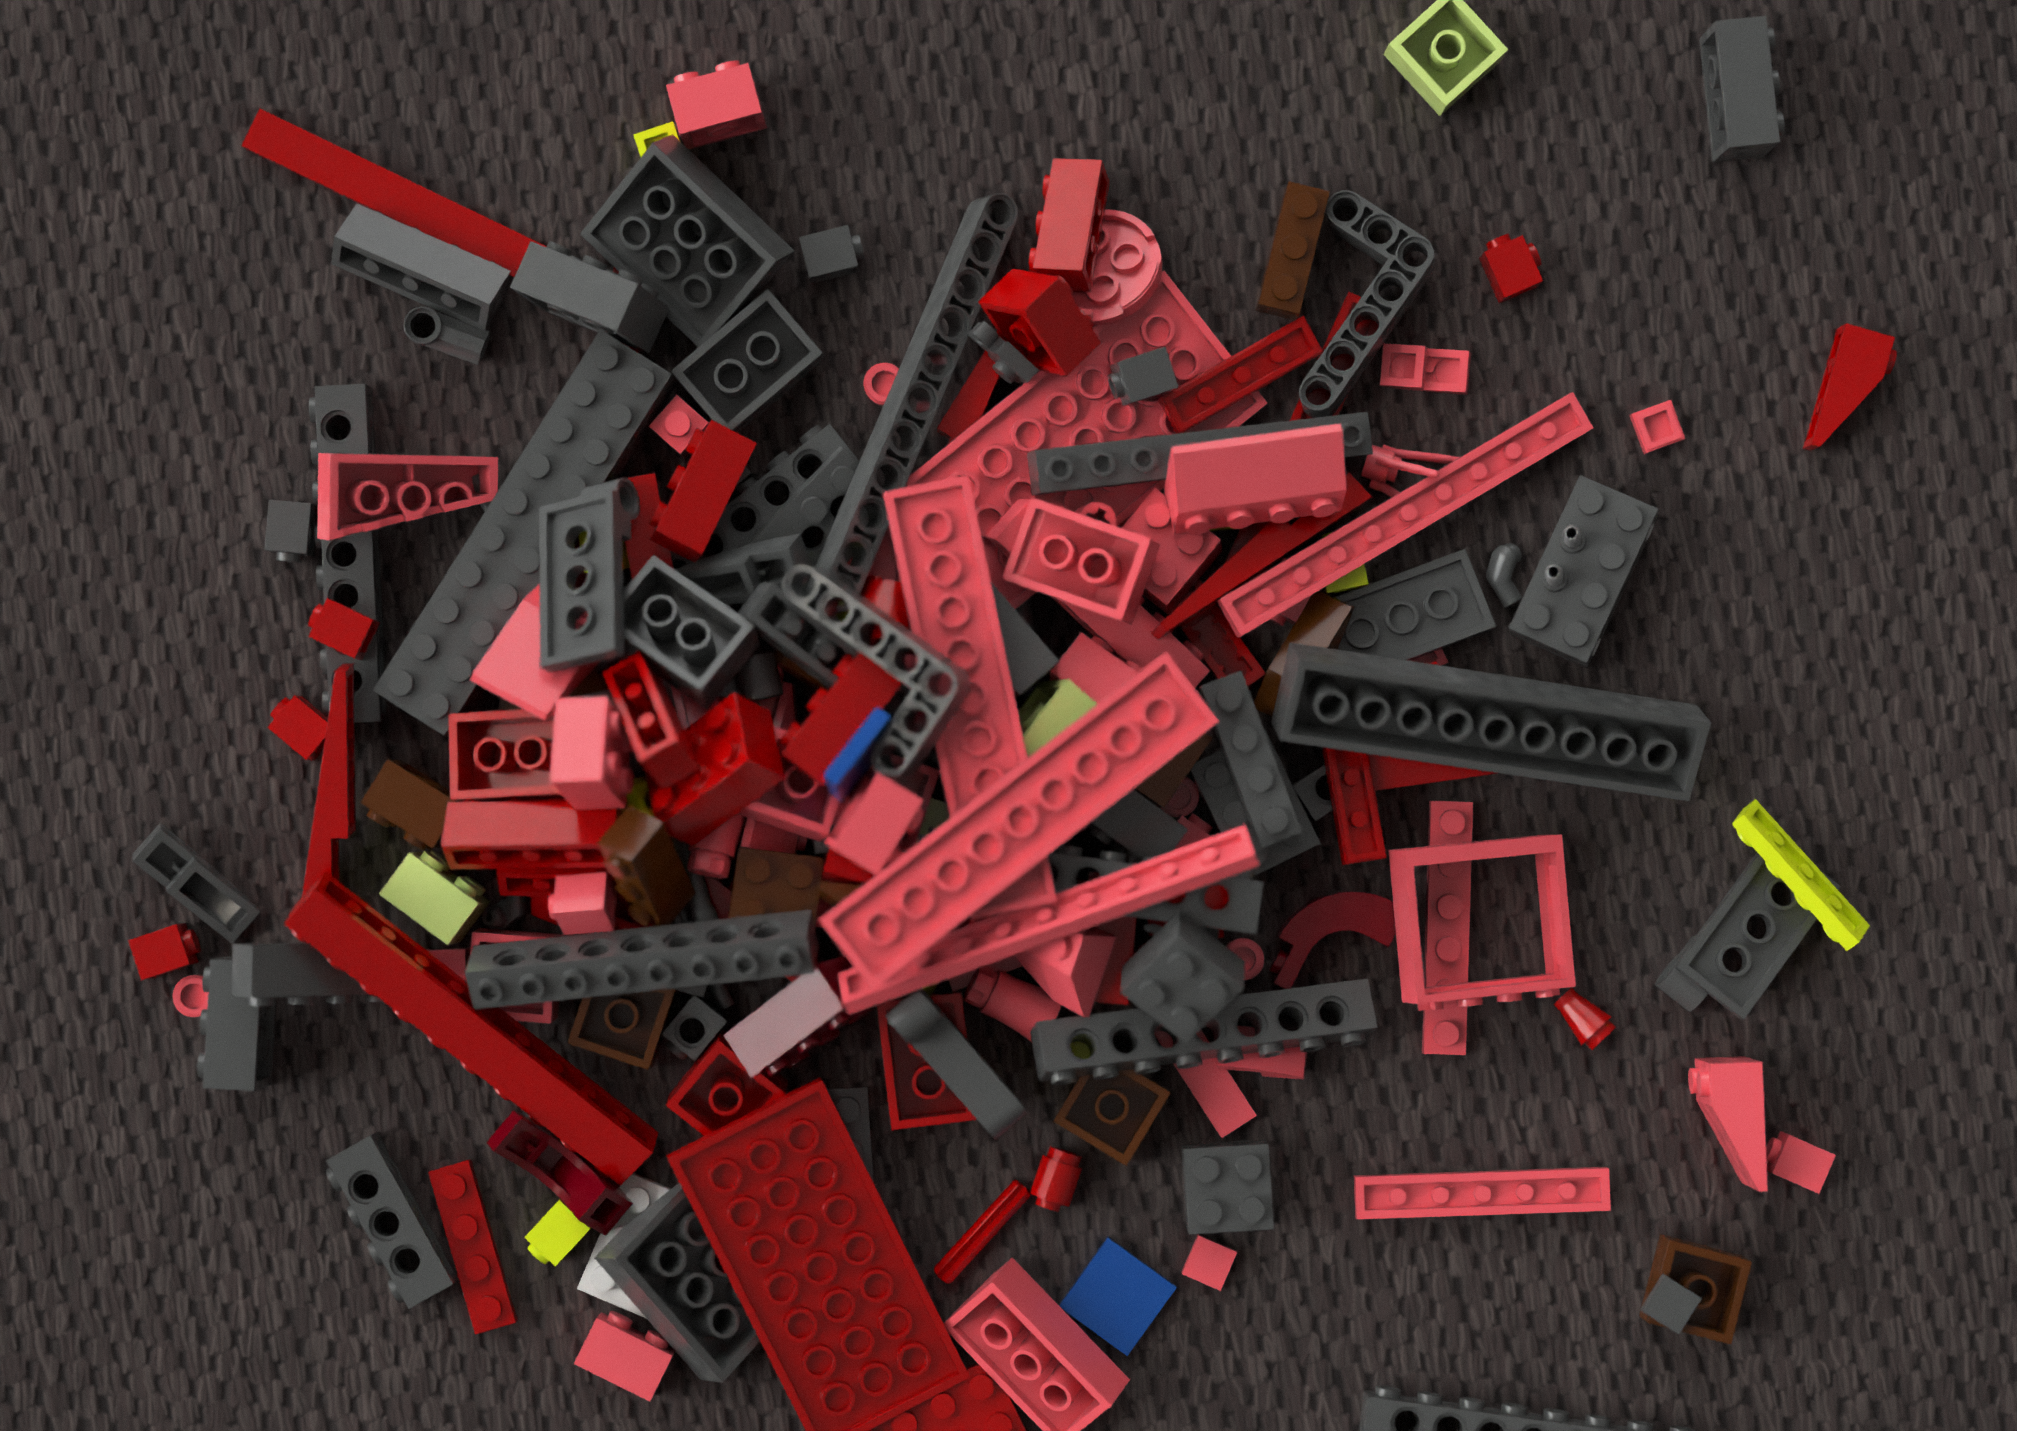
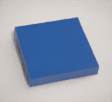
[824,707,892,803]
[1059,1237,1177,1356]

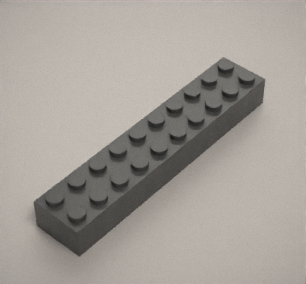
[372,330,678,737]
[1271,643,1711,801]

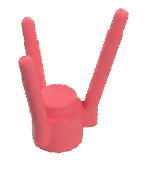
[1361,444,1460,498]

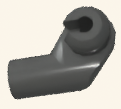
[1486,543,1522,608]

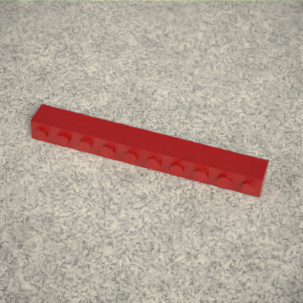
[284,871,659,1186]

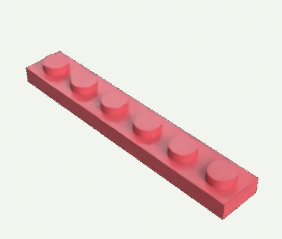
[1422,801,1473,1055]
[1354,1167,1611,1220]

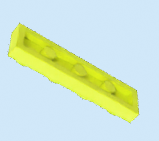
[1732,799,1870,951]

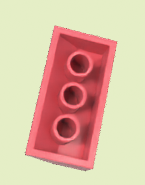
[1164,424,1346,535]
[944,1257,1130,1431]

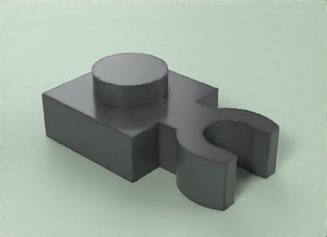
[967,321,1038,384]

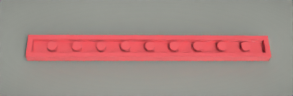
[1216,392,1593,638]
[837,825,1260,1015]

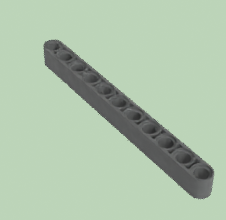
[805,193,1018,613]

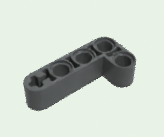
[885,988,1029,1140]

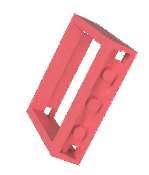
[1388,834,1576,1011]

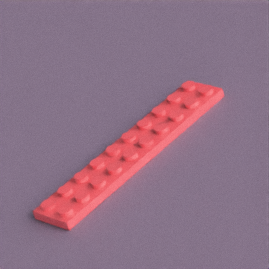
[883,475,1057,920]
[819,652,1219,990]

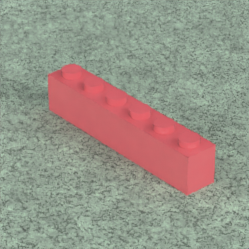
[985,498,1211,689]

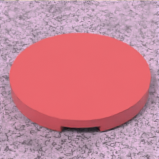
[1072,209,1163,325]

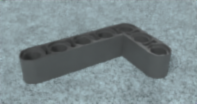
[1299,190,1435,418]
[783,565,970,777]

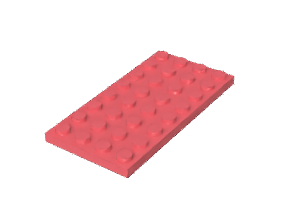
[905,270,1268,609]

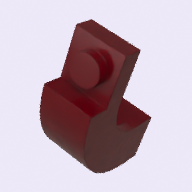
[1269,891,1396,989]
[486,1110,633,1236]

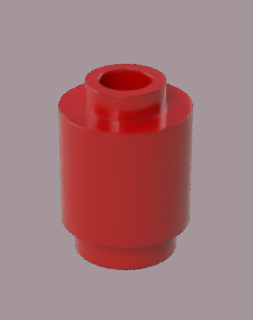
[1030,1146,1082,1212]

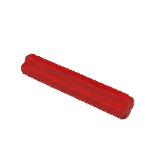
[934,1180,1031,1284]

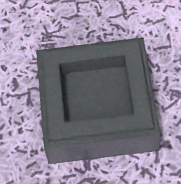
[1640,1273,1702,1334]

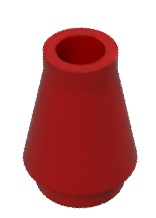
[1553,987,1616,1050]

